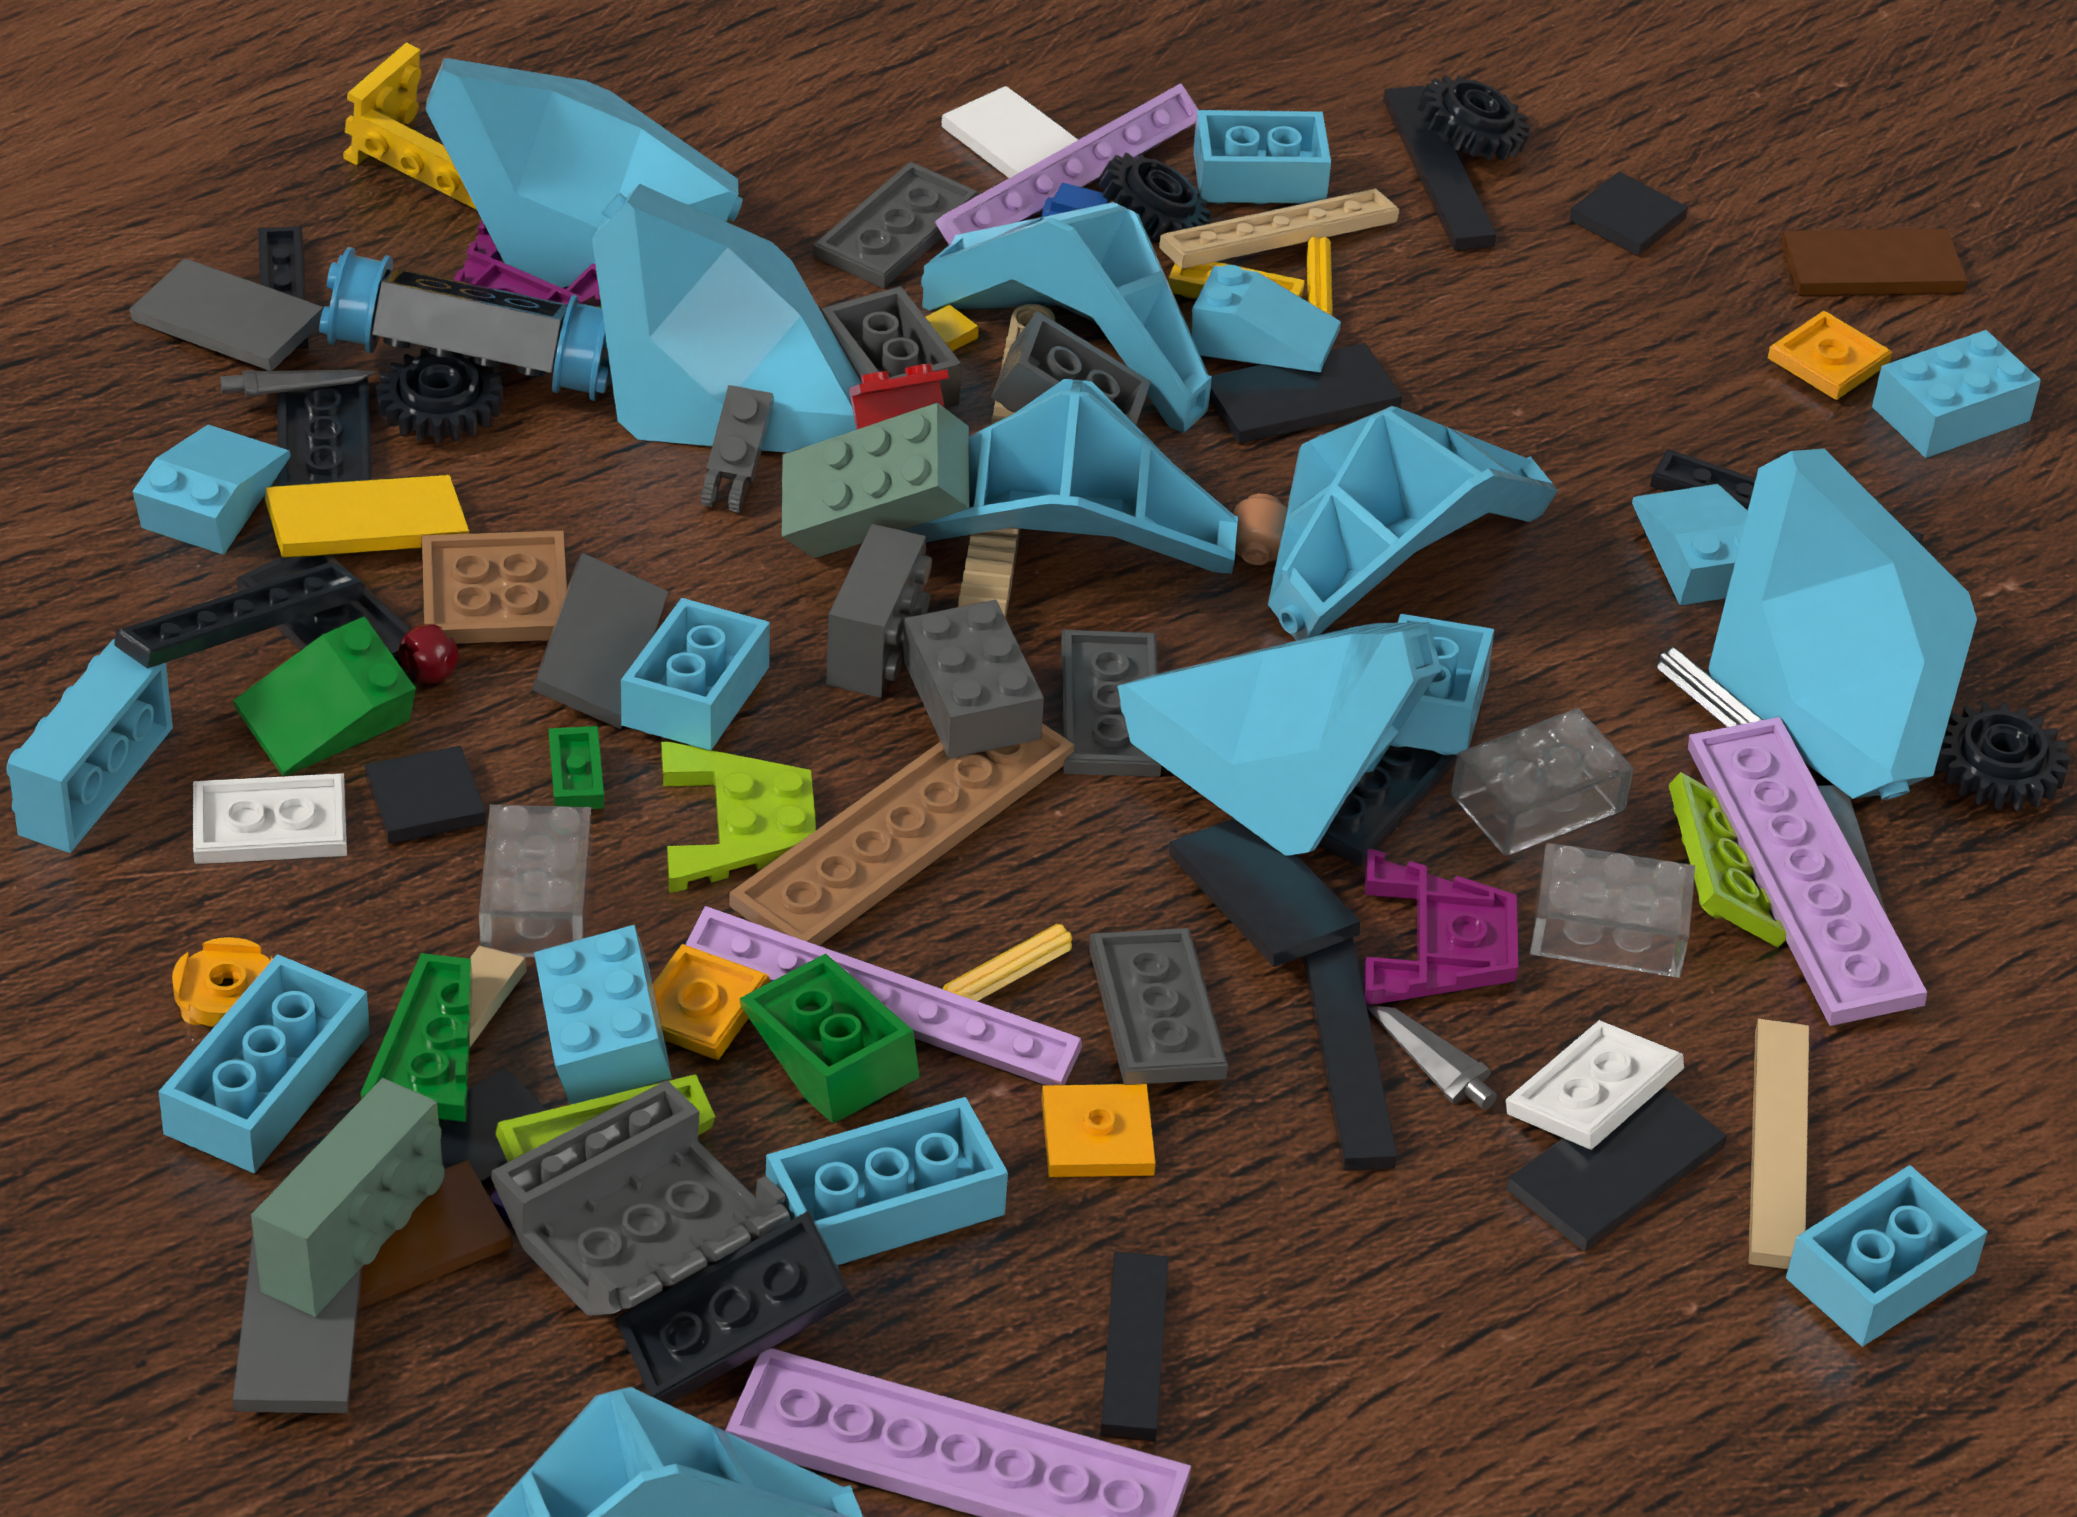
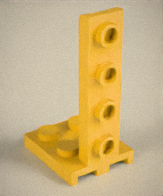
[343,42,477,210]

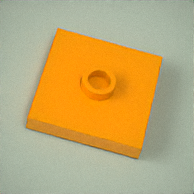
[1768,311,1892,400]
[653,944,771,1060]
[1041,1084,1155,1177]

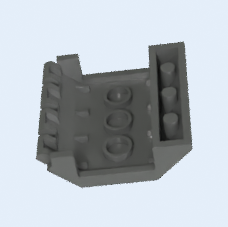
[491,1080,790,1316]

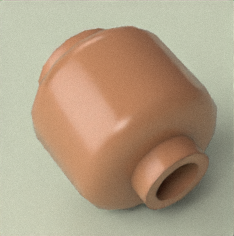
[1232,494,1287,565]

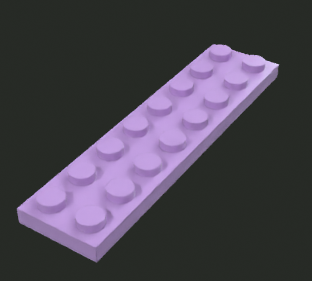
[1688,717,1927,1026]
[725,1348,1191,1517]

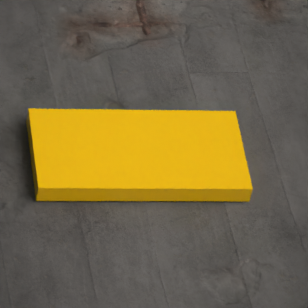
[265,475,469,558]

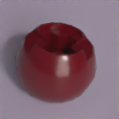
[399,624,459,684]

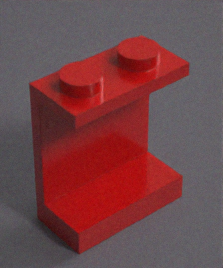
[849,363,949,430]

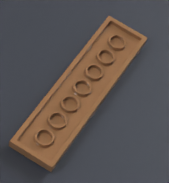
[729,723,1075,946]

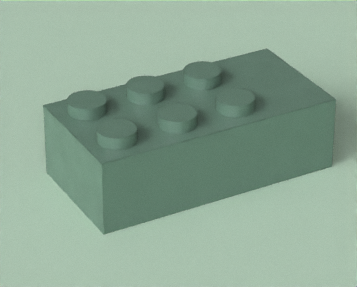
[782,403,969,558]
[251,1078,445,1317]

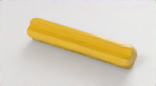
[1307,236,1333,316]
[943,924,1073,1001]

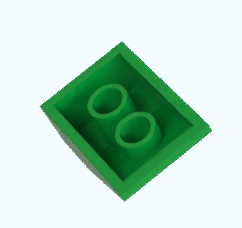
[233,616,416,777]
[739,953,920,1124]

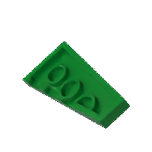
[360,953,473,1122]

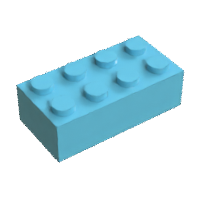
[7,639,173,853]
[159,954,370,1173]
[766,1097,1008,1265]

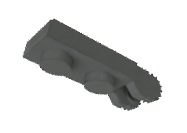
[701,385,775,513]

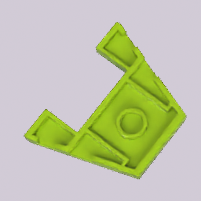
[661,742,816,892]

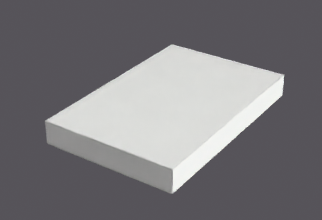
[942,86,1078,178]
[193,773,347,864]
[1506,1020,1684,1150]

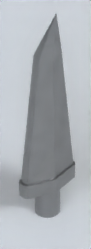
[220,370,379,397]
[1366,1005,1497,1110]

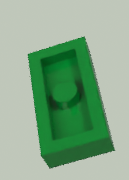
[549,726,604,811]

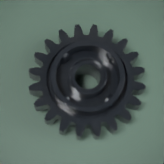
[1417,75,1531,161]
[1098,152,1211,240]
[377,348,503,443]
[1935,702,2070,811]

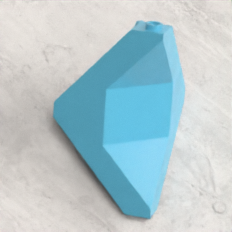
[425,58,743,288]
[592,184,862,453]
[921,202,1212,433]
[901,379,1238,574]
[1268,406,1558,641]
[1708,449,1977,800]
[1117,622,1441,856]
[486,1387,863,1517]

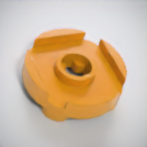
[172,937,273,1027]

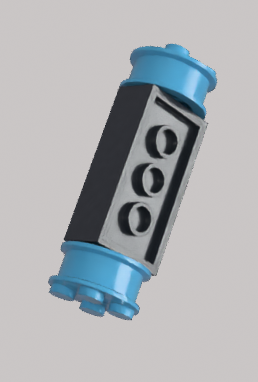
[319,247,612,401]

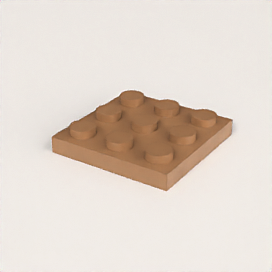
[422,531,567,644]

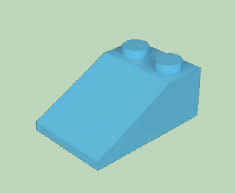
[1192,265,1341,372]
[132,425,291,555]
[1632,484,1748,606]

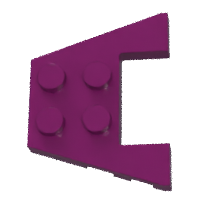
[454,220,601,307]
[1364,849,1518,1005]

